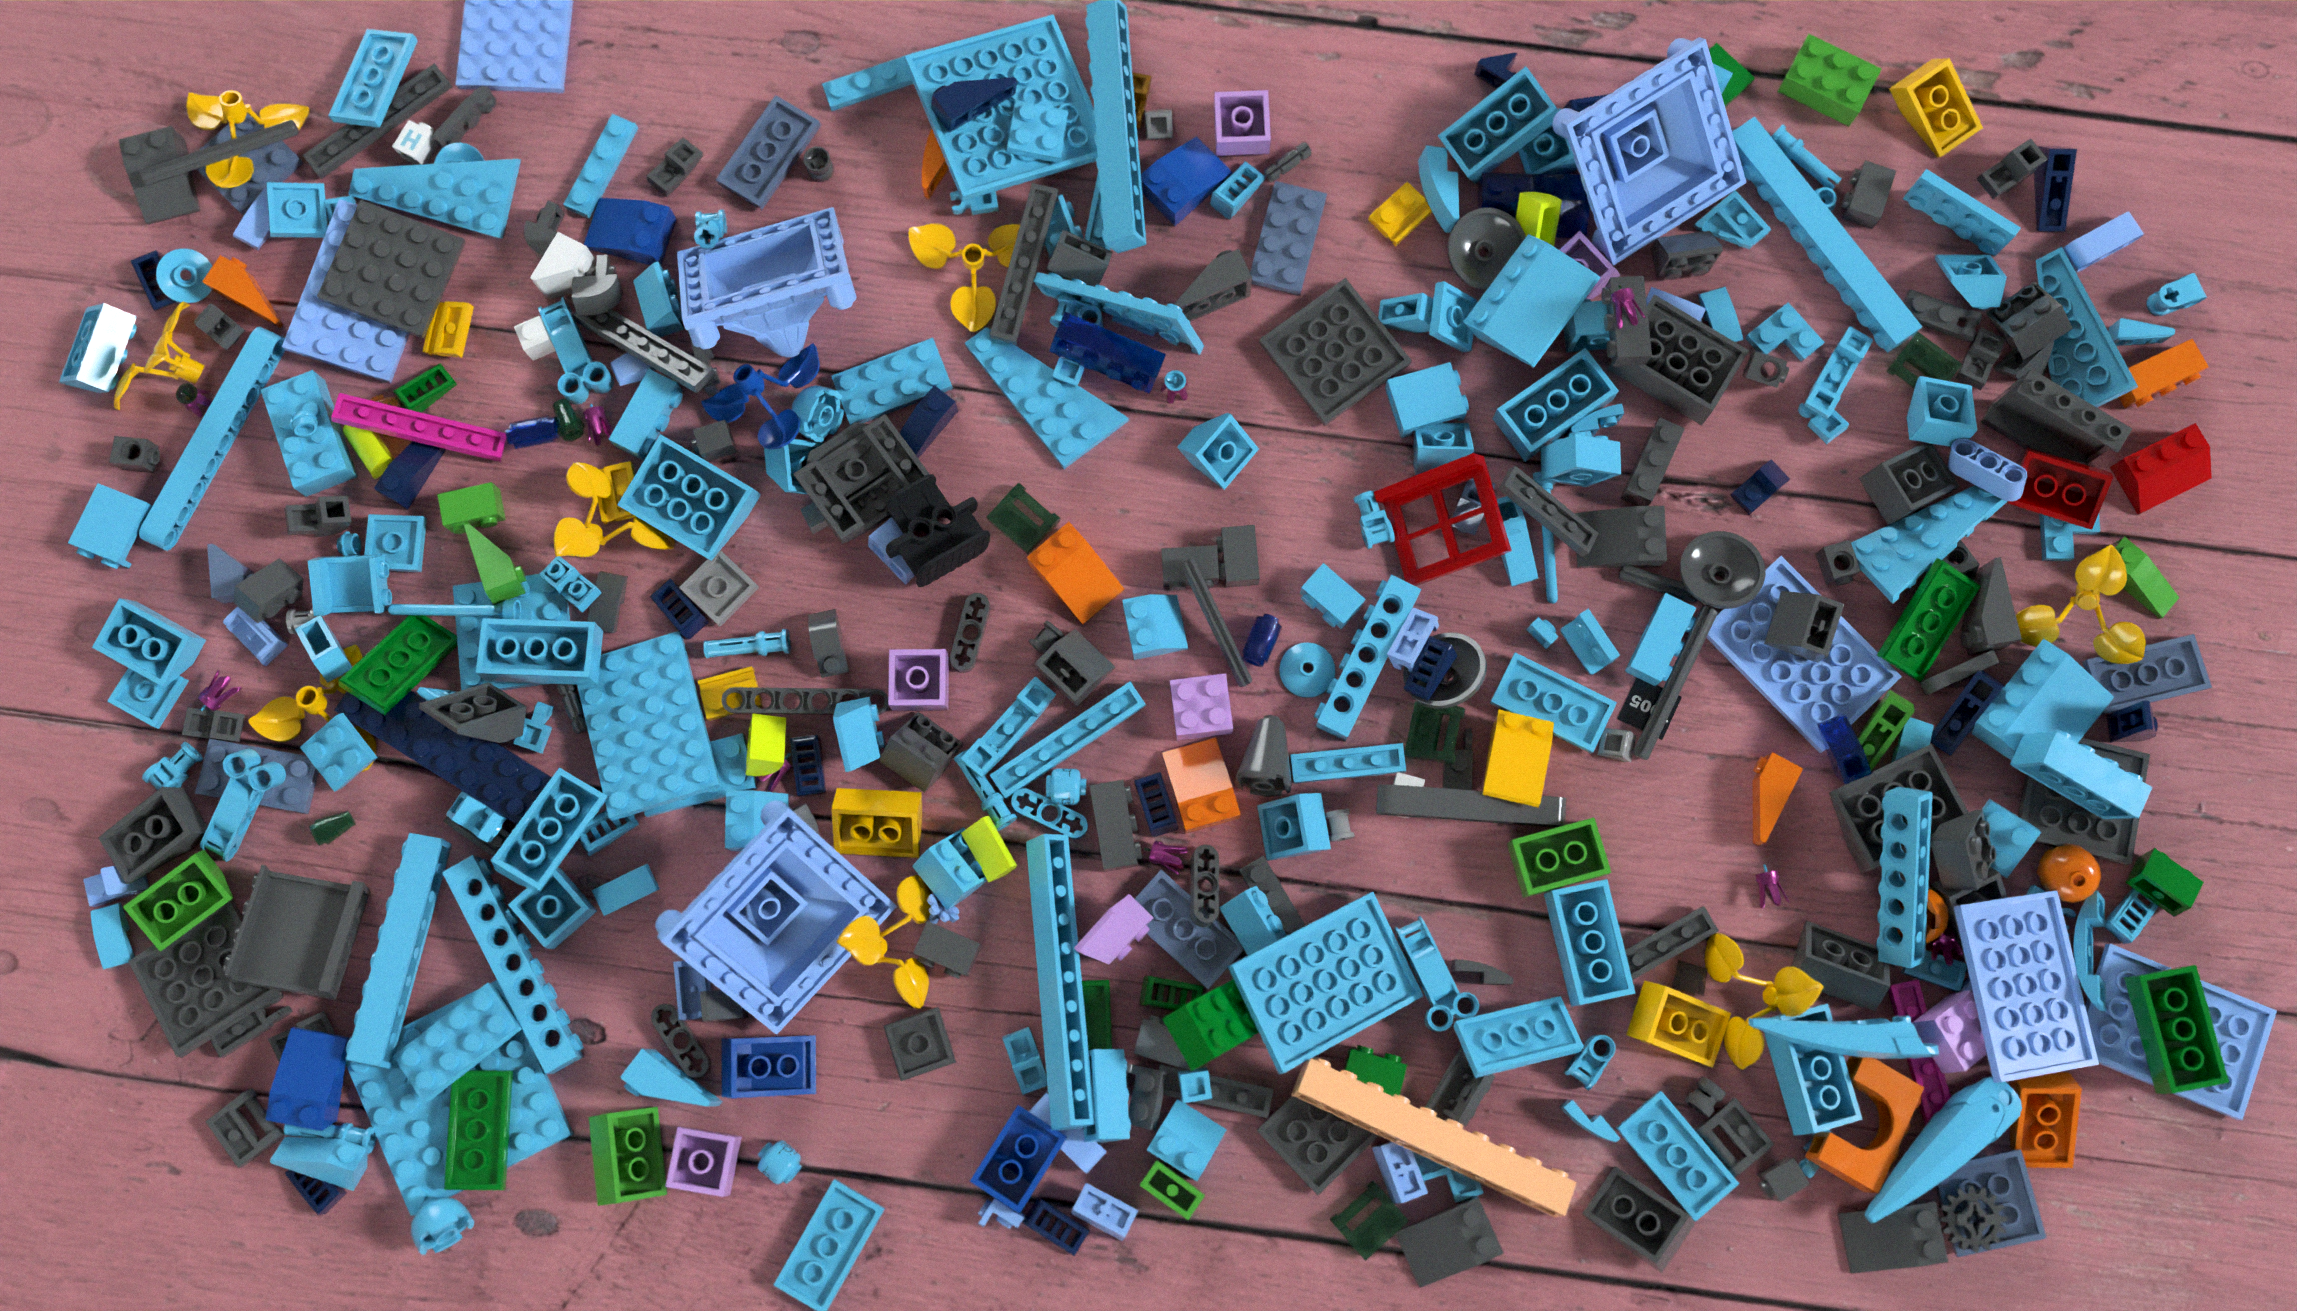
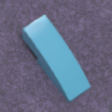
[1418,145,1459,233]

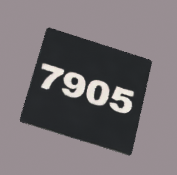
[1618,677,1682,740]

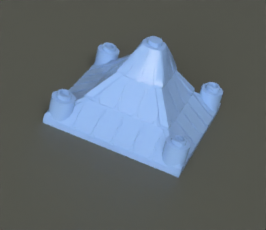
[1552,37,1746,266]
[677,207,857,358]
[655,800,897,1035]

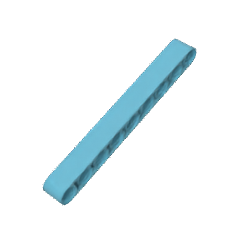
[139,326,285,551]

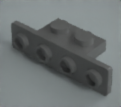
[1425,1046,1496,1127]

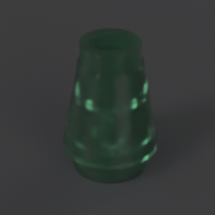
[552,399,584,441]
[309,810,356,846]

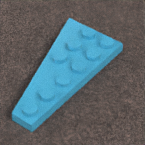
[349,159,521,239]
[2036,247,2138,407]
[1033,272,1204,355]
[965,327,1129,469]
[1851,485,2007,604]

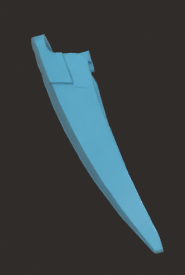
[1748,1016,1939,1059]
[1864,1077,2022,1223]

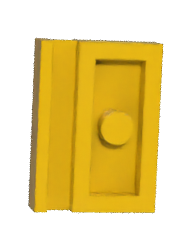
[1368,181,1433,247]
[423,301,474,358]
[598,461,635,524]
[698,666,763,721]

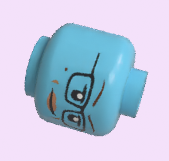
[1046,768,1087,805]
[758,1140,802,1185]

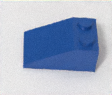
[1141,136,1233,226]
[584,198,677,266]
[266,1027,350,1131]
[722,1035,816,1098]
[970,1105,1067,1214]

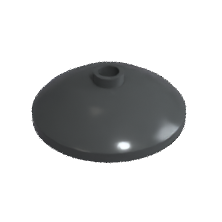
[1447,208,1526,290]
[1680,531,1766,609]
[1403,632,1487,709]

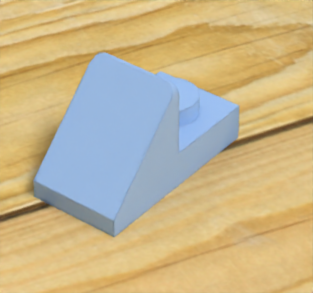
[83,866,149,907]

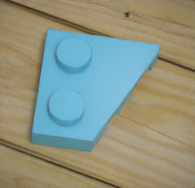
[1694,190,1771,249]

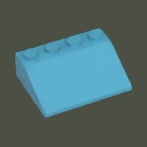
[1463,234,1600,367]
[617,434,761,561]
[1971,638,2114,761]

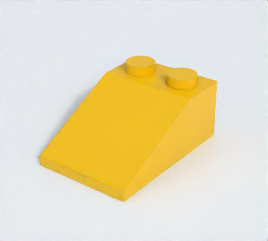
[1889,58,1983,158]
[1482,709,1554,808]
[1626,980,1731,1068]

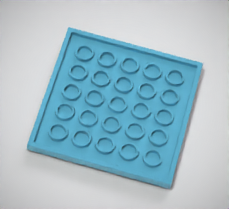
[904,14,1098,201]
[346,980,574,1216]

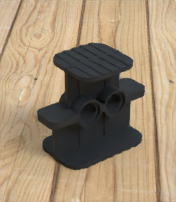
[886,474,990,587]

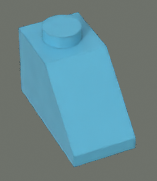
[1378,293,1433,333]

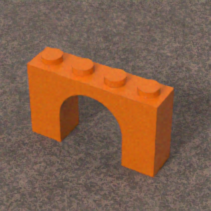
[1805,1056,1924,1193]

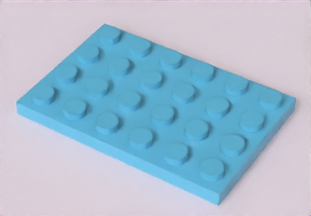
[577,631,722,821]
[1228,892,1424,1074]

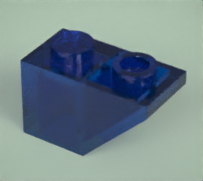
[1817,714,1872,784]

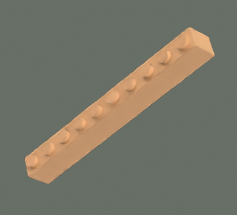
[1291,1057,1577,1218]

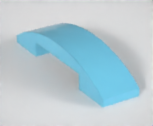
[1804,326,1873,420]
[960,676,1056,778]
[2073,891,2106,1011]

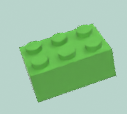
[1777,34,1881,126]
[1507,817,1612,898]

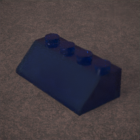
[1478,173,1590,238]

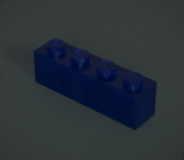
[1049,312,1166,394]

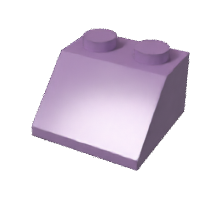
[1560,231,1620,299]
[1074,894,1153,964]

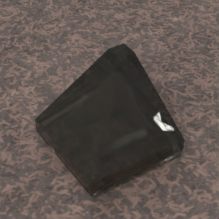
[1671,960,1707,996]

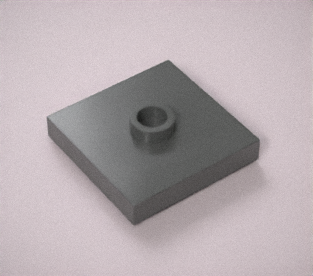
[883,1007,957,1081]

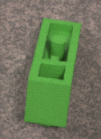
[464,524,527,605]
[2111,537,2179,619]
[1840,689,1915,778]

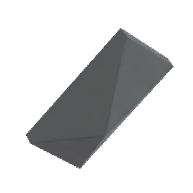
[1994,341,2054,379]

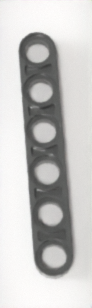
[721,687,889,715]

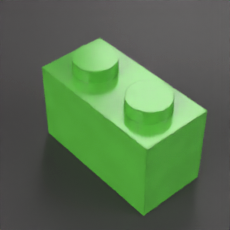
[437,482,506,534]
[1140,1160,1205,1220]

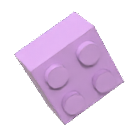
[1214,90,1271,156]
[888,649,949,711]
[1170,673,1233,741]
[1912,990,1987,1074]
[666,1127,742,1197]

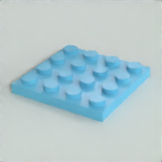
[453,574,570,690]

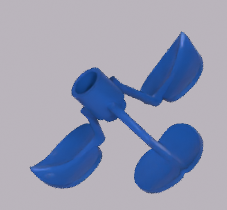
[701,343,820,449]

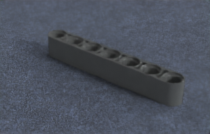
[1376,784,1566,827]

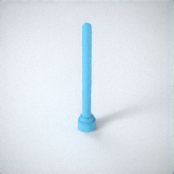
[1533,472,1558,604]
[388,600,522,619]

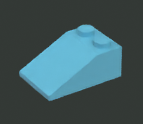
[620,1049,723,1107]

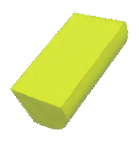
[1516,192,1562,246]
[343,425,395,479]
[745,713,786,776]
[961,816,1017,882]

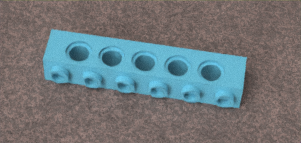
[1314,574,1422,741]
[1876,787,1932,968]

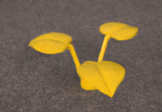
[187,90,310,188]
[909,224,1020,332]
[114,301,204,410]
[554,462,675,557]
[2016,544,2146,664]
[248,645,377,772]
[836,875,931,1009]
[1704,933,1824,1070]

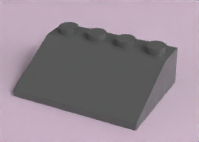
[1608,294,1749,426]
[1829,744,1969,873]

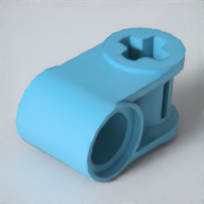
[2146,273,2207,316]
[1049,295,1104,337]
[1564,1034,1615,1091]

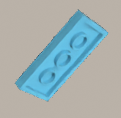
[328,29,418,128]
[1903,169,2021,256]
[831,338,953,425]
[1490,652,1617,754]
[644,733,757,817]
[393,983,522,1103]
[1453,996,1584,1078]
[1616,1091,1739,1222]
[774,1179,886,1311]

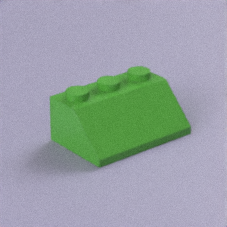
[123,850,233,952]
[589,1107,667,1206]

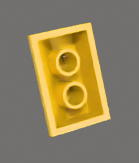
[831,788,922,858]

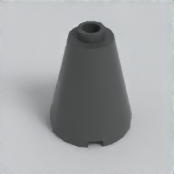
[1235,715,1292,797]

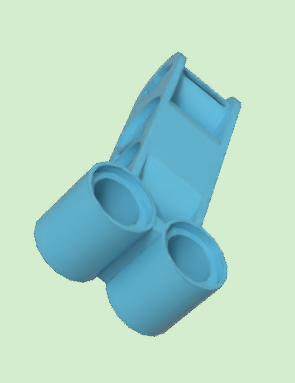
[538,297,614,405]
[200,749,286,862]
[1394,916,1479,1032]

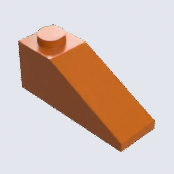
[202,255,283,329]
[1752,752,1803,846]

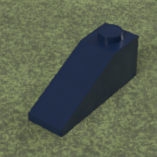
[931,77,1018,133]
[2034,146,2077,232]
[899,385,958,458]
[374,441,446,510]
[1930,670,2005,756]
[2107,700,2158,743]

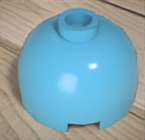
[791,385,844,442]
[411,1197,475,1255]

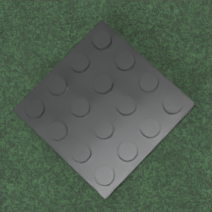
[317,200,466,339]
[1259,278,1412,427]
[2018,738,2150,865]
[128,899,283,1058]

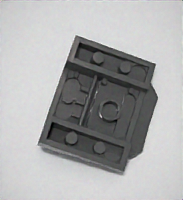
[793,414,930,544]

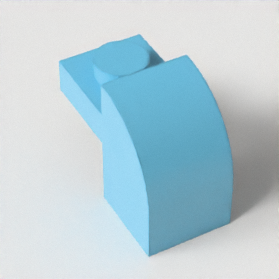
[446,791,507,842]

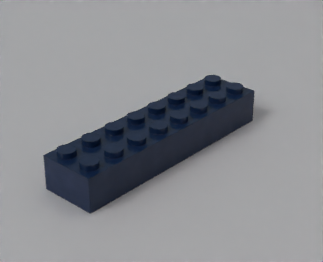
[334,690,552,824]

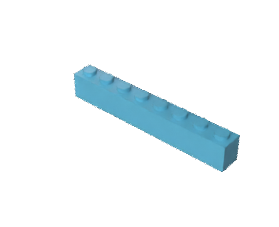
[346,833,452,1069]

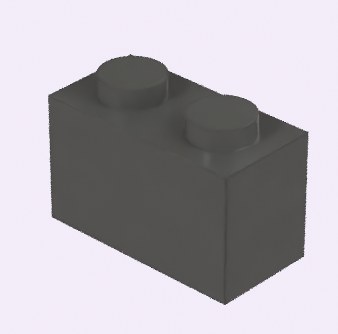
[1841,160,1896,229]
[1047,230,1112,287]
[1216,525,1260,588]
[1161,545,1219,591]
[233,558,304,623]
[913,921,982,979]

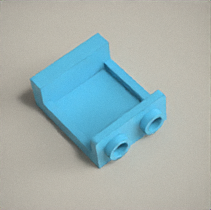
[1385,362,1469,438]
[68,483,152,569]
[308,554,392,616]

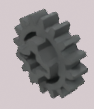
[1939,1185,2008,1252]

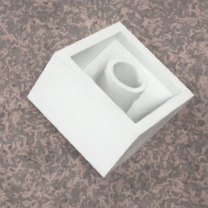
[530,232,596,299]

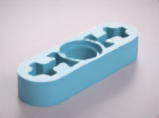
[1011,788,1088,839]

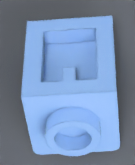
[978,1198,1026,1229]

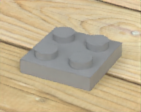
[679,550,759,627]

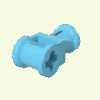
[694,209,727,249]
[1353,491,1395,549]
[142,742,204,791]

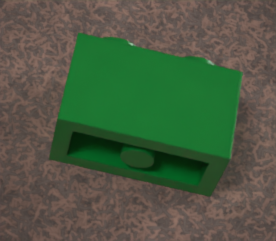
[2125,848,2204,917]
[1343,1045,1407,1097]

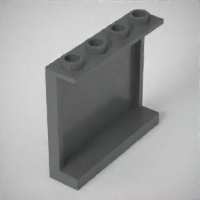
[1980,369,2132,465]
[223,865,370,1000]

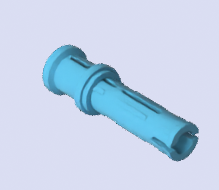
[1771,124,1842,190]
[703,629,791,658]
[954,750,1017,831]
[284,1123,377,1154]

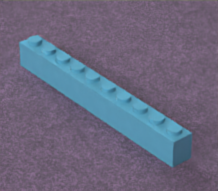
[1085,0,1147,253]
[1732,117,1922,353]
[1026,834,1095,1130]

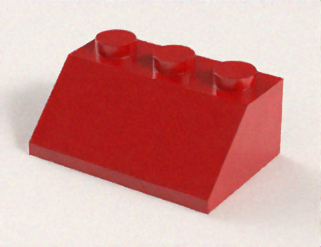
[2110,423,2212,515]
[2007,447,2113,530]

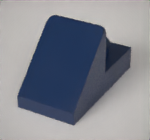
[1474,53,1517,89]
[1730,459,1790,515]

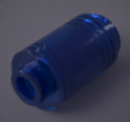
[505,415,560,449]
[1242,614,1282,667]

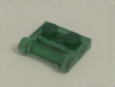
[1886,332,1962,389]
[986,483,1061,555]
[1404,701,1466,764]
[1329,1180,1409,1261]

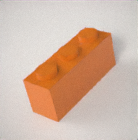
[2118,339,2209,408]

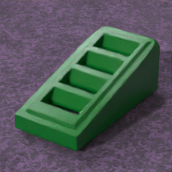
[393,363,457,413]
[1139,976,1204,1011]

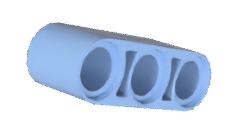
[2063,212,2144,273]
[1947,438,2027,501]
[1029,1093,1107,1173]

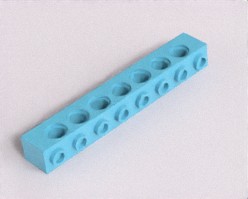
[442,855,584,1074]

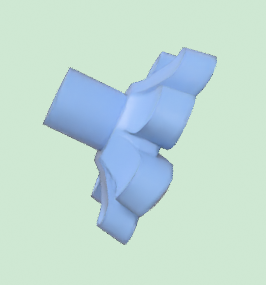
[927,893,959,924]

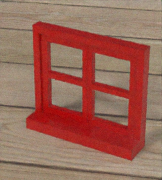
[1374,453,1512,586]

